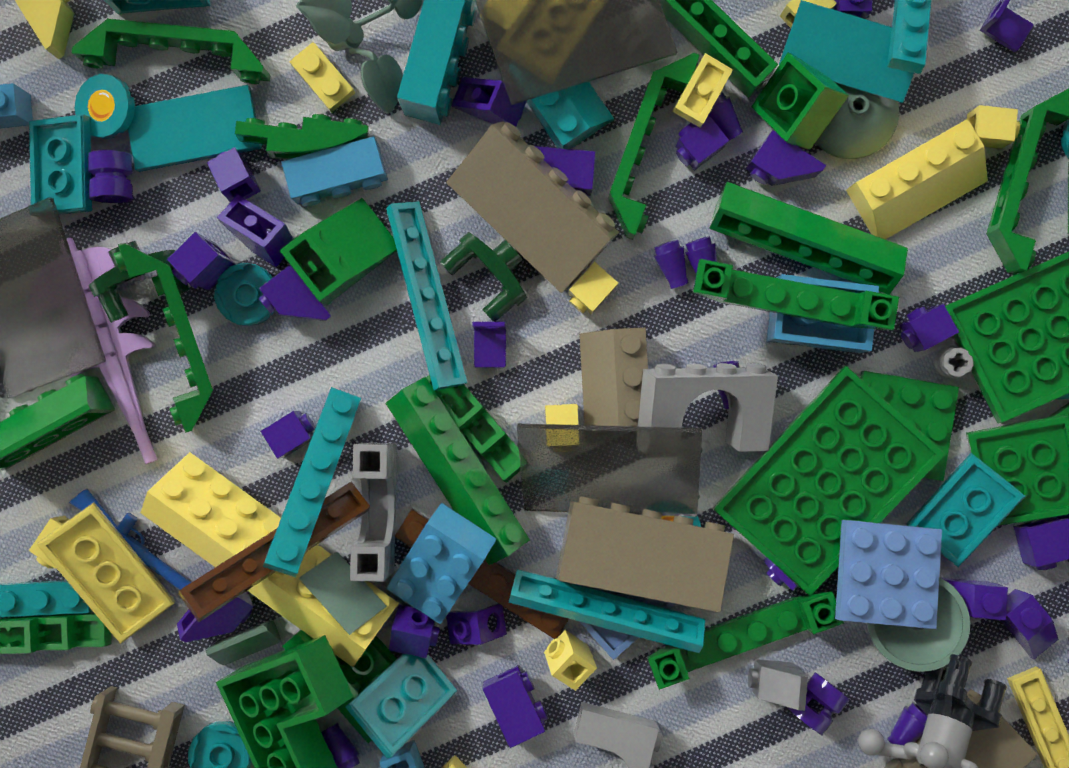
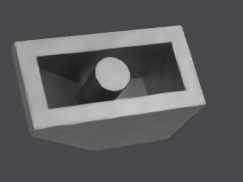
[748,659,808,711]

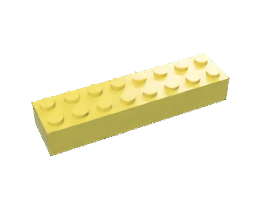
[140,452,399,667]

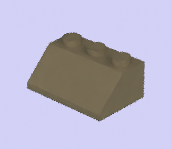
[579,327,648,428]

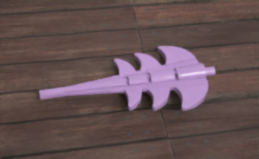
[30,238,158,464]

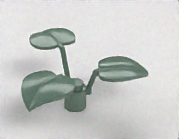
[296,0,422,114]

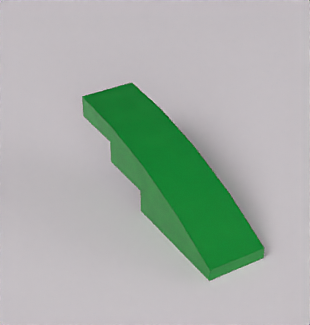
[426,375,531,483]
[0,613,112,654]

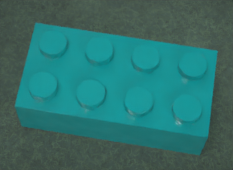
[397,0,477,125]

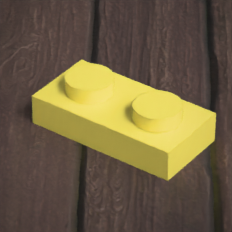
[289,42,355,113]
[672,53,733,128]

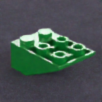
[280,198,397,306]

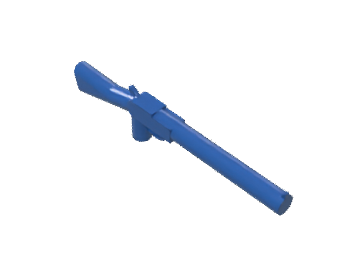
[69,489,191,590]

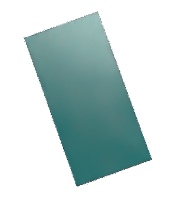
[779,0,914,103]
[128,85,262,172]

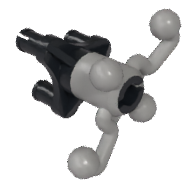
[858,654,1007,768]

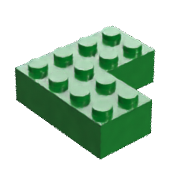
[216,635,354,768]

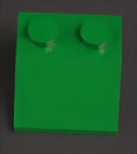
[751,52,849,149]

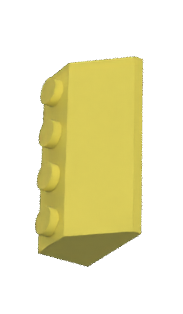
[846,119,988,240]

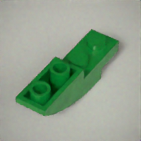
[235,114,369,160]

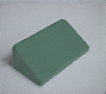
[206,620,281,665]

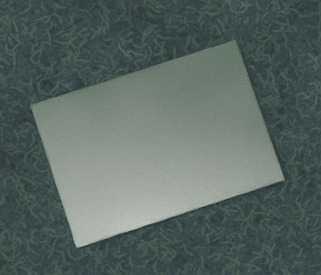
[299,552,387,635]

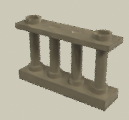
[80,686,185,768]

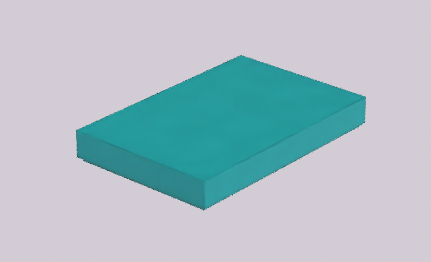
[29,114,93,217]
[906,453,1025,568]
[345,653,458,759]

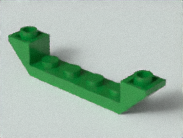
[72,18,271,85]
[608,53,700,240]
[986,88,1069,275]
[113,243,213,433]
[693,259,900,331]
[647,592,844,690]

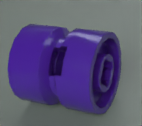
[88,150,133,203]
[788,672,850,736]

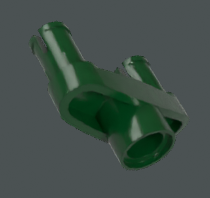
[440,232,527,322]
[88,241,190,323]

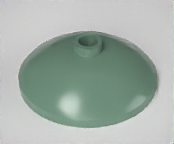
[815,82,899,159]
[867,577,970,672]

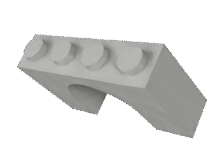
[636,363,778,455]
[350,443,397,581]
[574,702,662,768]

